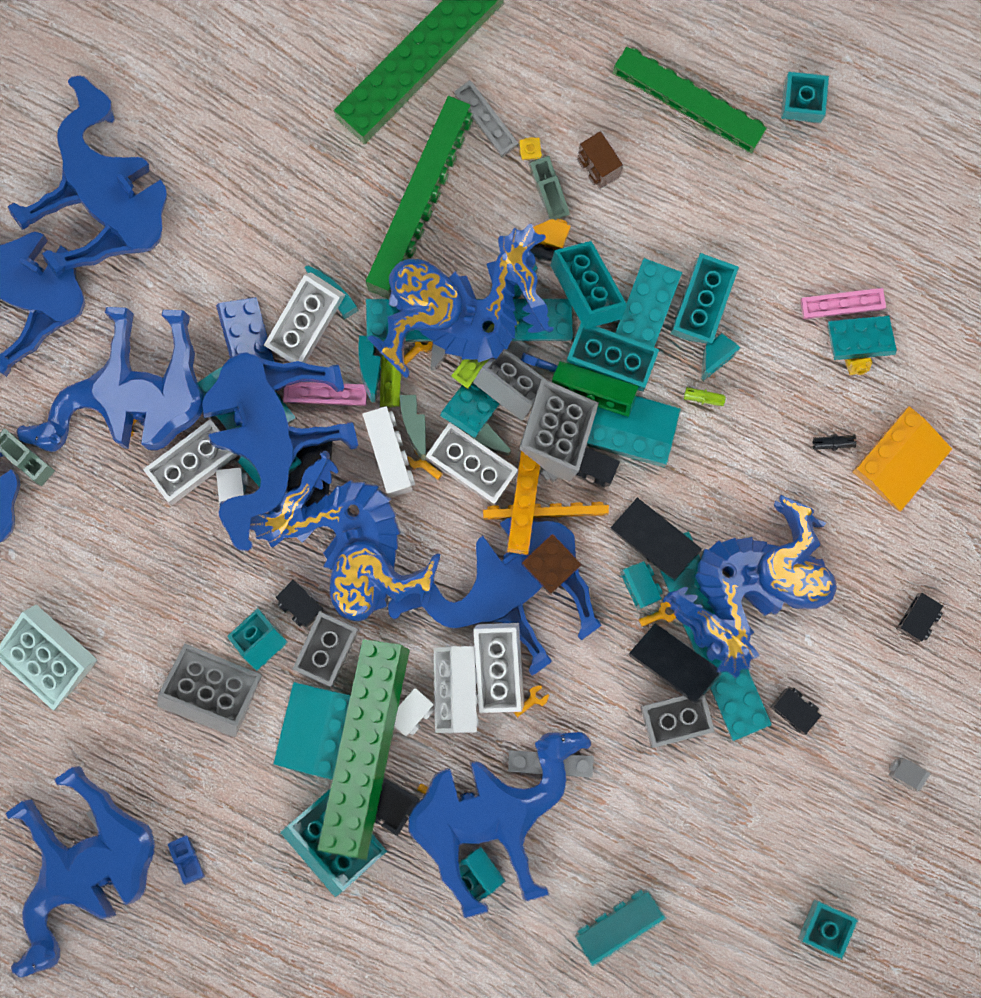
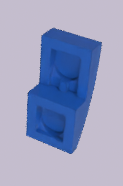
[167,835,205,885]

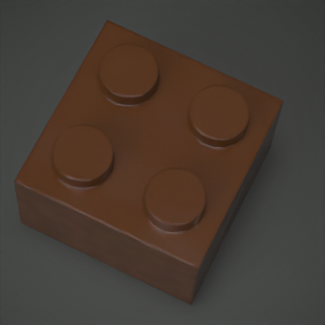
[577,131,623,189]
[521,534,582,595]

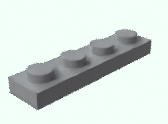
[454,80,518,157]
[508,750,594,778]

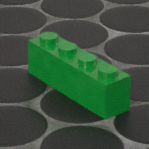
[552,361,639,417]

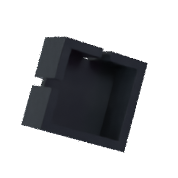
[375,776,421,836]

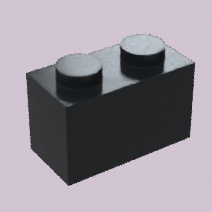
[575,447,620,488]
[275,580,325,628]
[896,593,943,642]
[770,687,822,735]

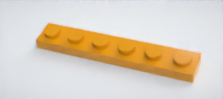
[507,451,540,555]
[483,502,609,520]

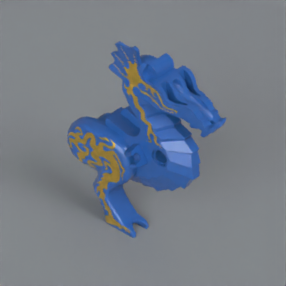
[368,224,554,378]
[250,451,441,621]
[663,495,837,678]

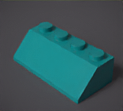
[670,253,739,344]

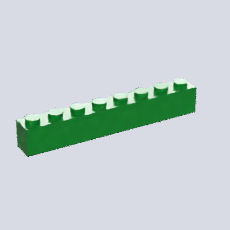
[613,46,767,154]

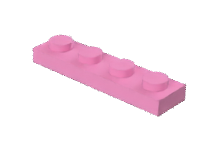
[800,288,886,320]
[283,382,367,406]

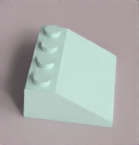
[0,604,97,711]

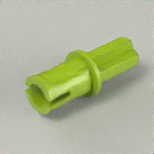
[684,387,726,406]

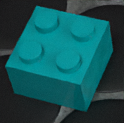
[781,72,829,123]
[798,899,859,960]

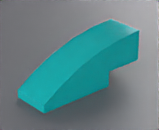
[304,265,358,319]
[358,335,381,403]

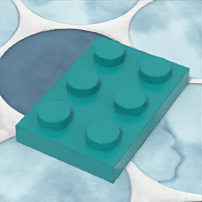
[827,316,897,360]
[440,383,500,438]

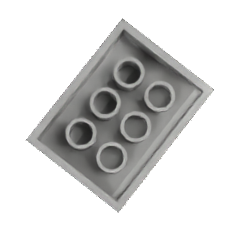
[519,379,599,482]
[157,644,262,737]

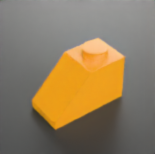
[533,219,571,250]

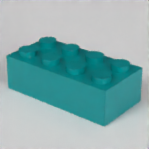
[550,241,627,329]
[616,258,682,347]
[566,323,660,392]

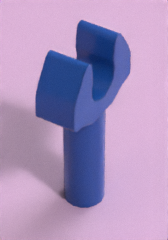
[520,352,558,373]

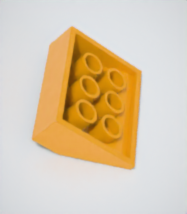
[852,406,952,512]

